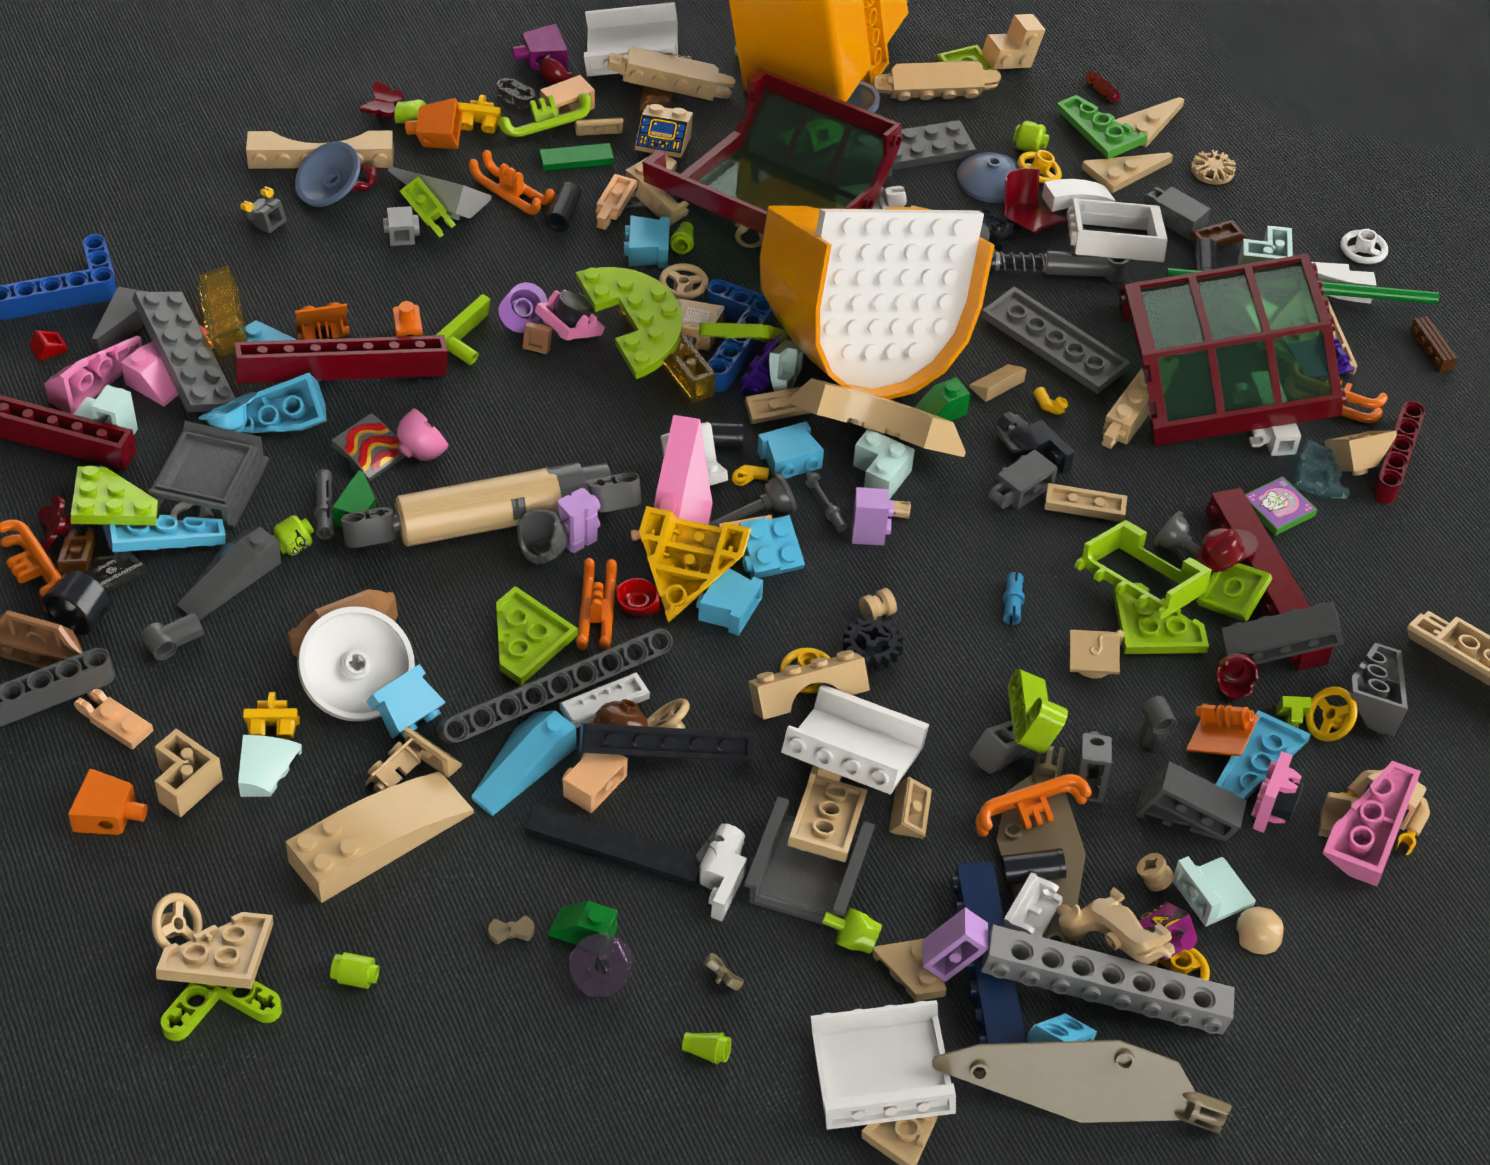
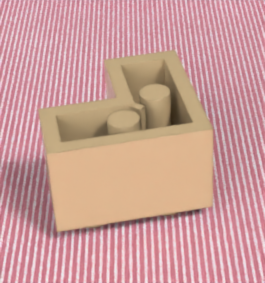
[981,14,1045,69]
[154,729,223,818]

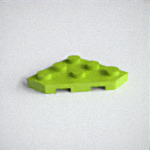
[71,466,158,525]
[1112,583,1209,654]
[496,586,578,685]

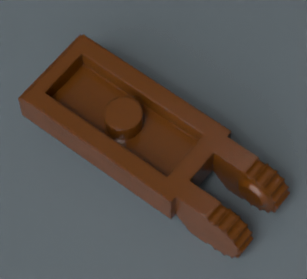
[58,529,96,573]

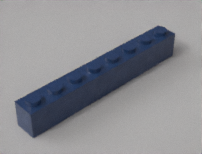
[950,862,1026,1094]

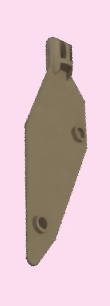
[997,746,1086,945]
[932,1040,1232,1134]

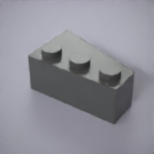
[1135,761,1247,842]

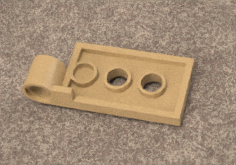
[787,765,868,862]

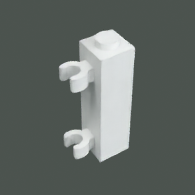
[1232,371,1301,456]

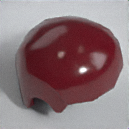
[540,55,575,86]
[1215,653,1258,699]

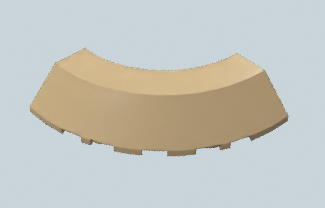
[788,378,966,457]

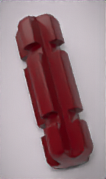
[1085,70,1121,104]

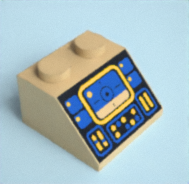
[635,104,693,158]

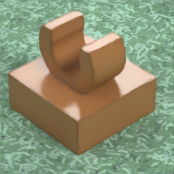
[523,322,552,354]

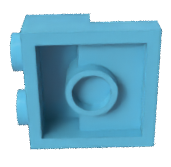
[739,515,805,579]

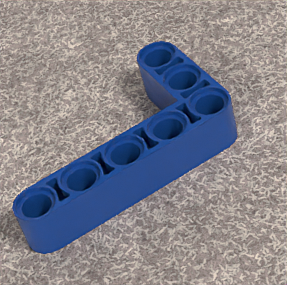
[0,234,117,320]
[706,279,774,392]

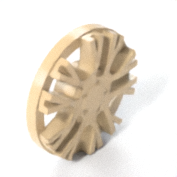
[1191,150,1236,185]

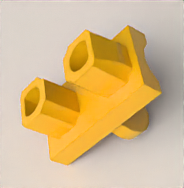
[458,95,501,134]
[243,692,300,739]

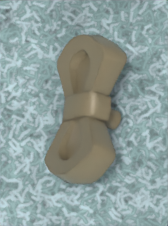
[488,916,535,944]
[704,953,744,990]

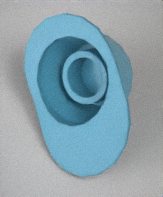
[198,392,257,432]

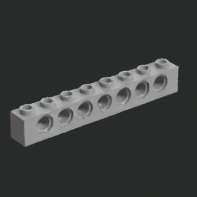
[981,925,1235,1035]

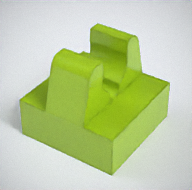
[1276,696,1312,728]

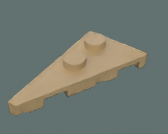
[1115,97,1184,147]
[1082,152,1173,193]

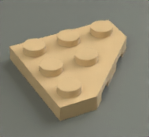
[156,912,273,989]

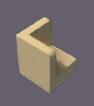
[1318,792,1358,838]

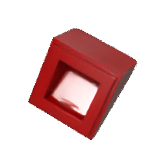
[30,330,68,360]

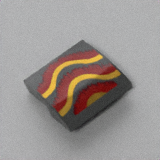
[332,413,406,482]

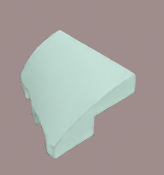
[769,340,804,392]
[238,735,302,797]

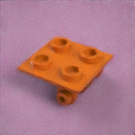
[295,302,350,340]
[1186,703,1259,756]

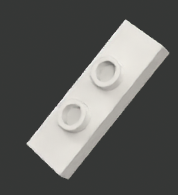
[560,672,650,728]

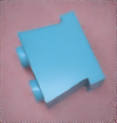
[624,215,670,268]
[757,421,824,479]
[696,568,763,636]
[366,664,445,739]

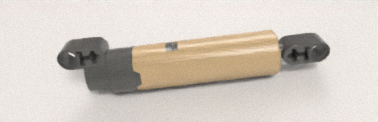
[341,462,642,548]

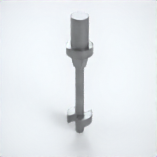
[805,471,847,532]

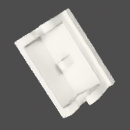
[1004,872,1063,937]

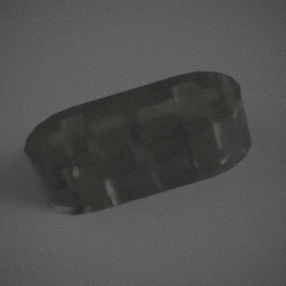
[497,78,536,109]

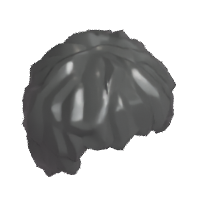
[517,509,567,564]

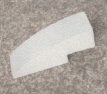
[1042,179,1115,212]
[1311,262,1377,304]

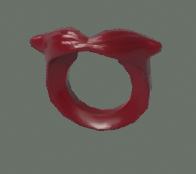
[351,163,378,191]

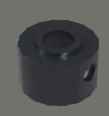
[43,570,111,635]

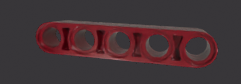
[1373,401,1425,504]

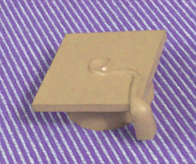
[1070,630,1124,678]

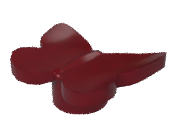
[360,81,403,118]
[38,496,72,552]

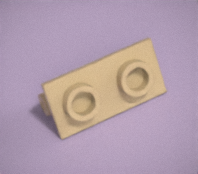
[364,738,423,792]

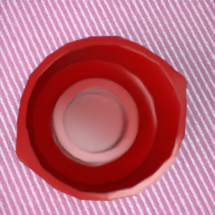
[616,578,660,617]

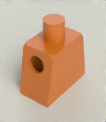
[405,98,463,149]
[393,301,423,337]
[68,769,148,835]

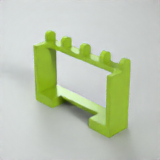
[1074,520,1212,620]

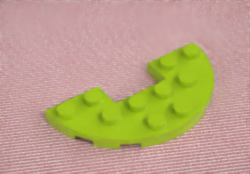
[576,267,683,379]

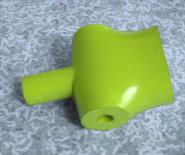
[395,99,426,124]
[822,908,882,954]

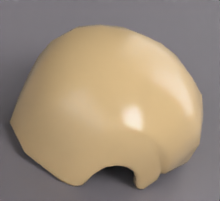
[1236,907,1284,955]

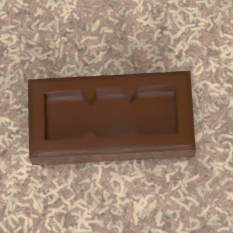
[1190,220,1245,248]

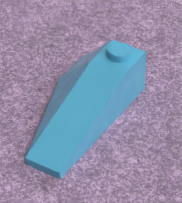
[211,372,326,433]
[472,711,576,816]

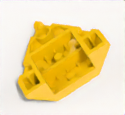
[639,506,751,622]

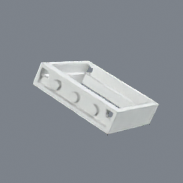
[1066,198,1168,262]

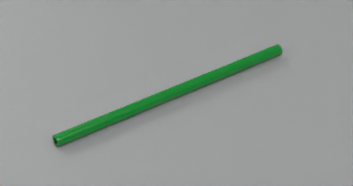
[1166,268,1439,305]

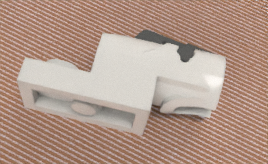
[696,824,747,921]

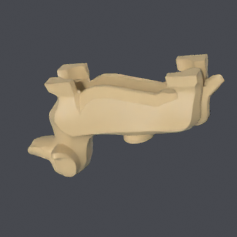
[1057,887,1175,964]

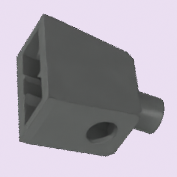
[1074,731,1112,803]

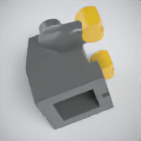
[240,186,287,233]

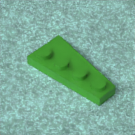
[1057,95,1148,159]

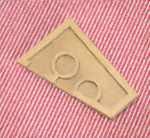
[861,1116,938,1165]

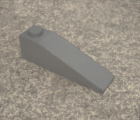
[388,166,492,221]

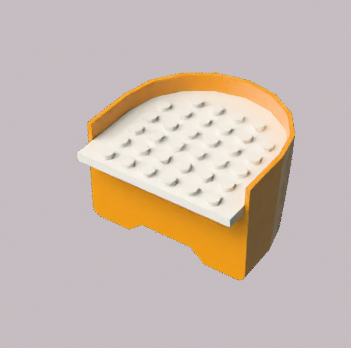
[760,206,995,400]

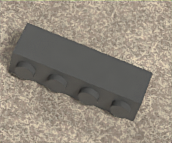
[1222,602,1344,664]

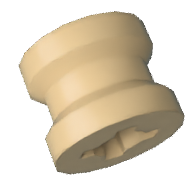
[1136,853,1174,891]

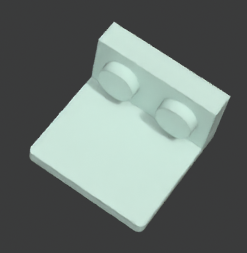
[1173,856,1256,927]

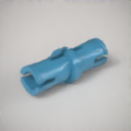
[1003,572,1025,625]

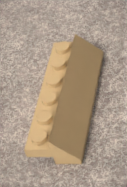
[1407,611,1490,686]

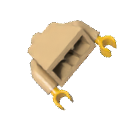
[1338,769,1430,855]

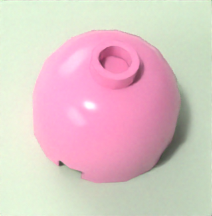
[397,408,449,461]

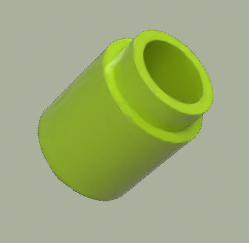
[330,952,379,989]

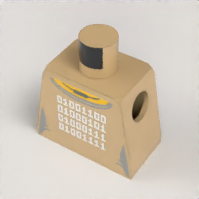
[677,298,725,355]

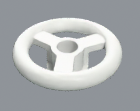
[1340,229,1388,264]

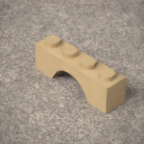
[748,650,870,720]

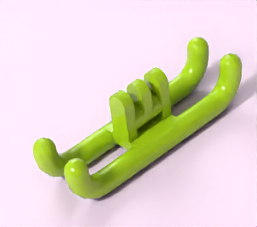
[498,93,592,137]

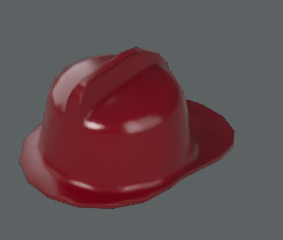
[1196,528,1258,573]

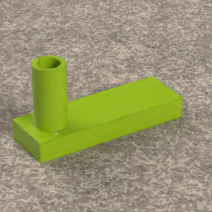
[436,294,491,365]

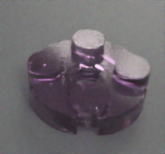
[569,933,633,997]

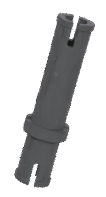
[314,469,334,539]

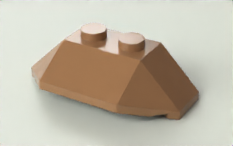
[288,589,398,657]
[0,610,83,668]

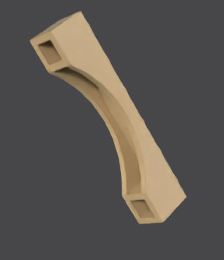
[246,131,394,169]

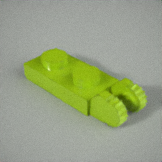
[400,176,456,238]

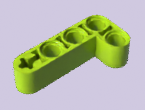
[1008,669,1068,754]

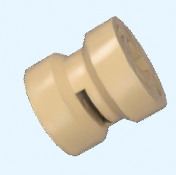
[859,588,897,620]

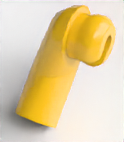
[1033,387,1068,415]
[732,465,769,486]

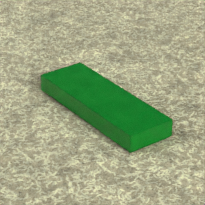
[540,143,614,171]

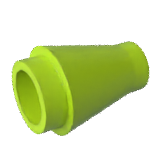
[670,222,694,254]
[682,1032,731,1064]

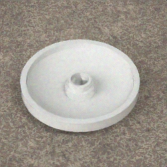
[297,607,415,721]

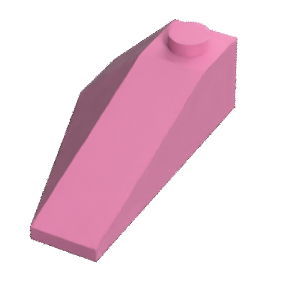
[121,325,216,406]
[44,336,142,414]
[654,415,713,525]
[1323,761,1421,887]

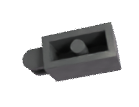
[1143,186,1211,240]
[988,450,1058,510]

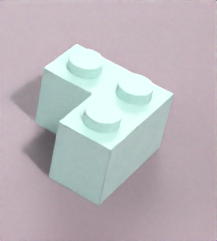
[1238,225,1293,265]
[74,385,138,435]
[853,429,915,500]

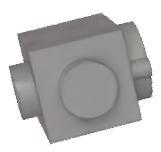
[383,206,420,246]

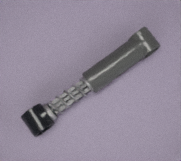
[989,248,1130,282]

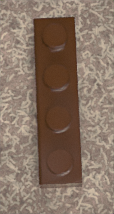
[1411,316,1457,372]

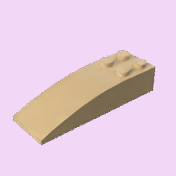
[285,771,474,903]

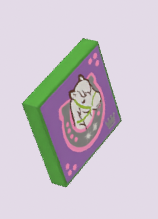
[1245,476,1317,536]

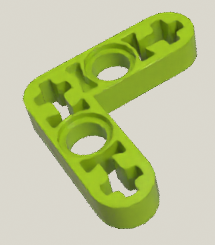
[699,322,787,344]
[161,980,282,1041]

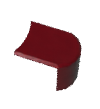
[1003,168,1067,233]

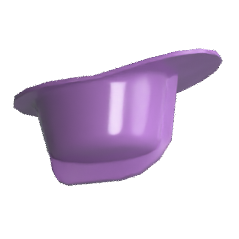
[498,282,548,333]

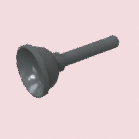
[709,472,797,527]
[1152,511,1200,558]

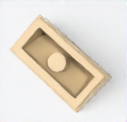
[574,117,624,136]
[969,364,1026,402]
[404,727,462,778]
[889,776,932,839]

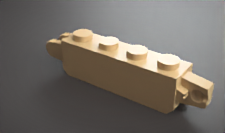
[607,47,736,101]
[873,61,1001,101]
[1102,357,1179,449]

